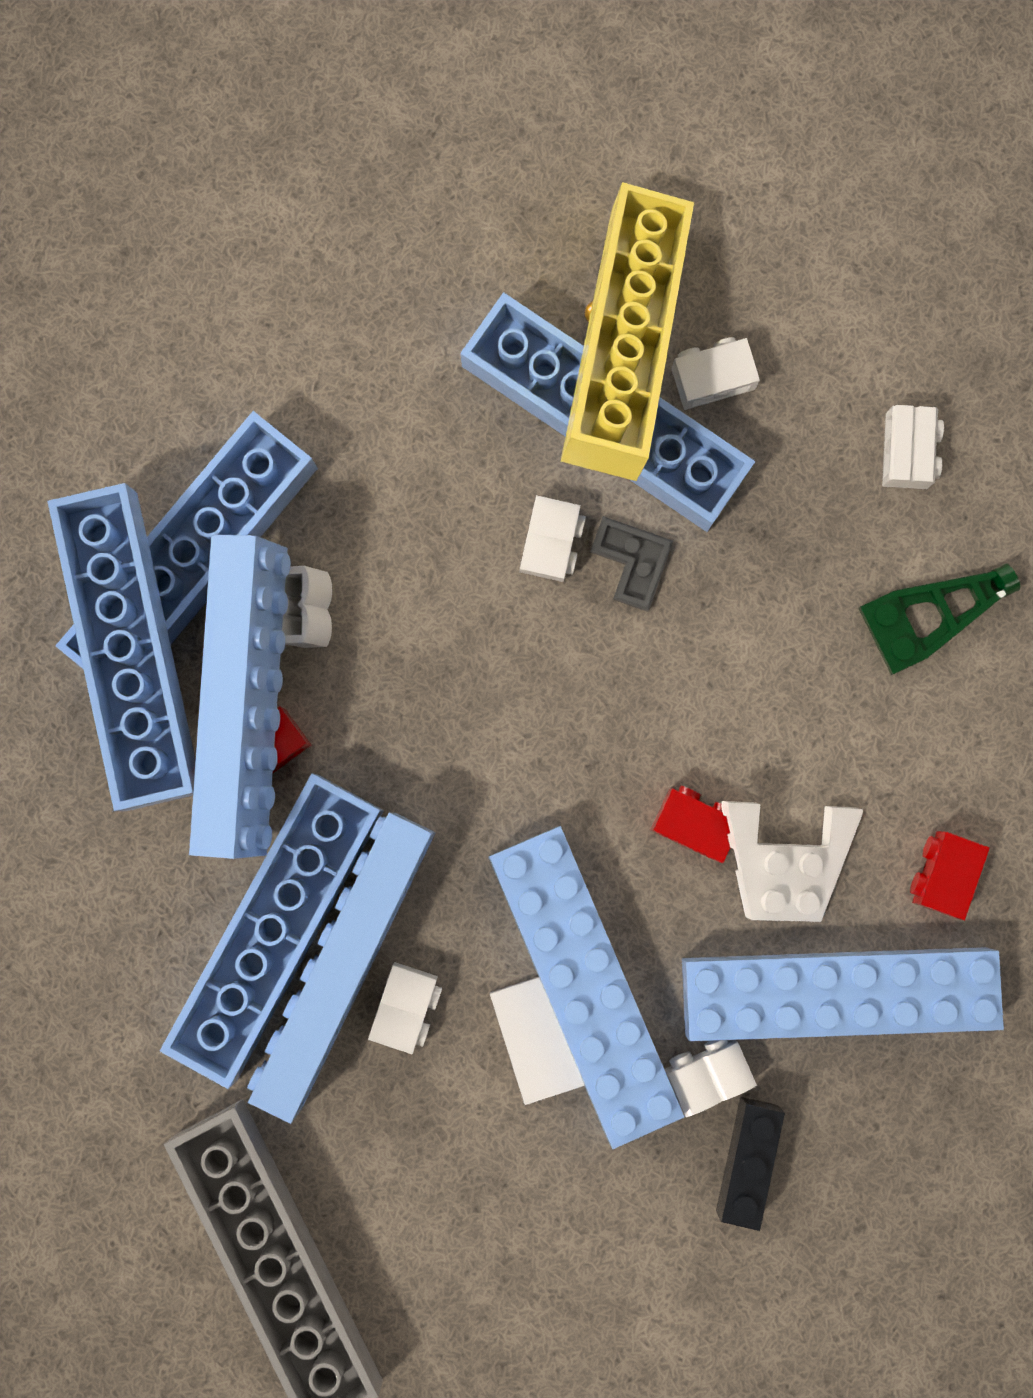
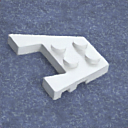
[721,801,863,922]

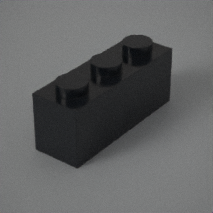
[716,1096,785,1231]

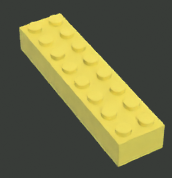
[561,182,694,481]

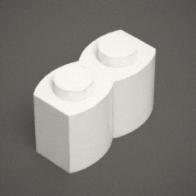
[519,495,586,582]
[282,566,332,648]
[368,962,442,1054]
[664,1040,757,1117]

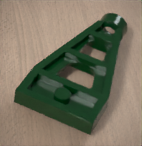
[858,564,1020,675]

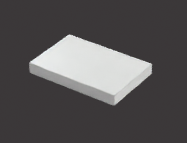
[490,977,585,1105]

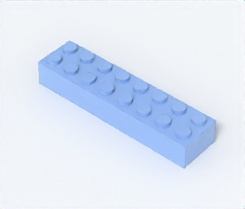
[460,292,755,532]
[56,411,318,669]
[47,483,196,811]
[189,535,291,859]
[160,773,384,1089]
[247,812,436,1124]
[488,826,684,1149]
[682,947,1004,1041]

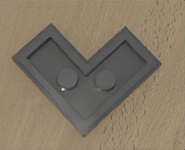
[590,516,673,612]

